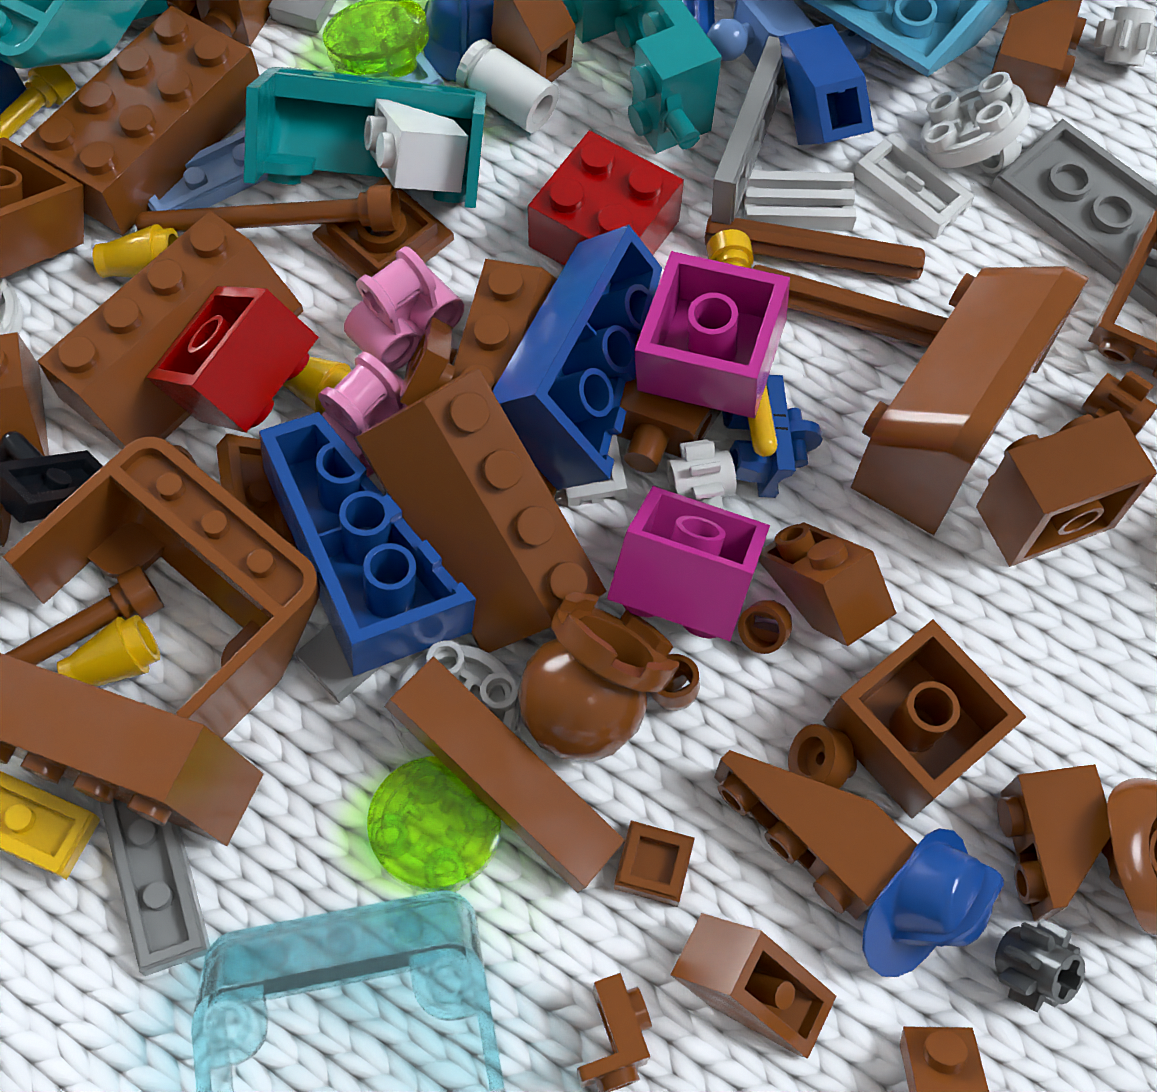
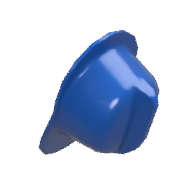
[423,0,494,82]
[862,828,1004,977]

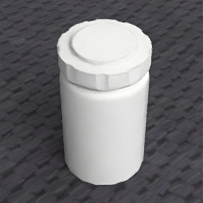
[456,39,559,133]

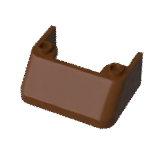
[850,266,1089,536]
[2,437,320,739]

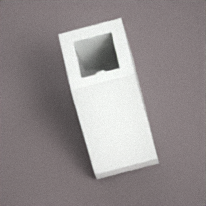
[364,99,468,193]

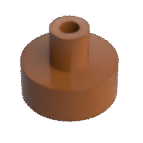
[788,724,858,789]

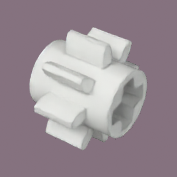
[1094,6,1157,67]
[667,439,737,509]

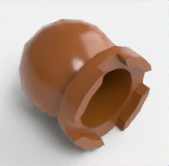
[517,592,679,762]

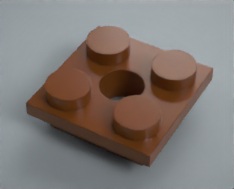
[312,176,454,279]

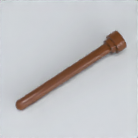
[135,184,401,232]
[5,564,165,665]

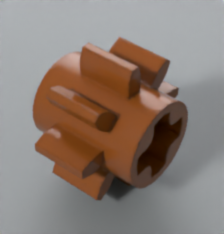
[1081,370,1157,437]

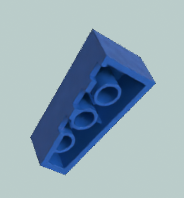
[492,225,662,490]
[259,412,476,677]

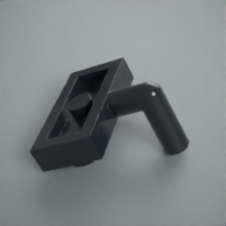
[0,431,103,523]

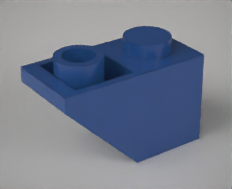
[779,24,874,145]

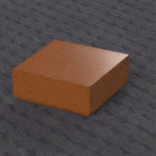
[613,820,695,907]

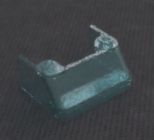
[191,891,507,1092]

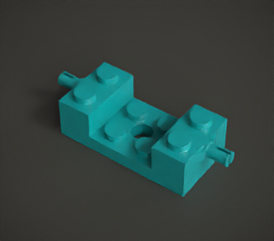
[562,0,722,154]

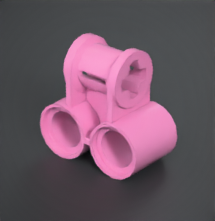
[344,246,465,372]
[318,352,407,477]

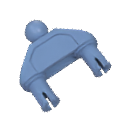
[707,0,871,79]

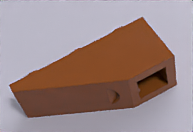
[714,750,918,920]

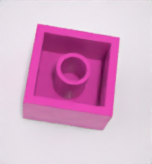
[635,251,790,419]
[607,486,770,642]

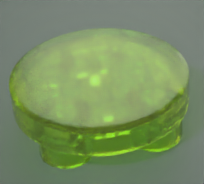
[323,0,430,77]
[367,756,502,894]

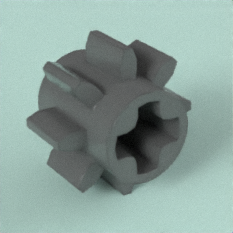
[995,918,1085,1012]

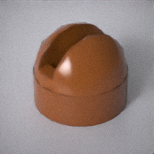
[738,600,793,654]
[650,654,700,711]

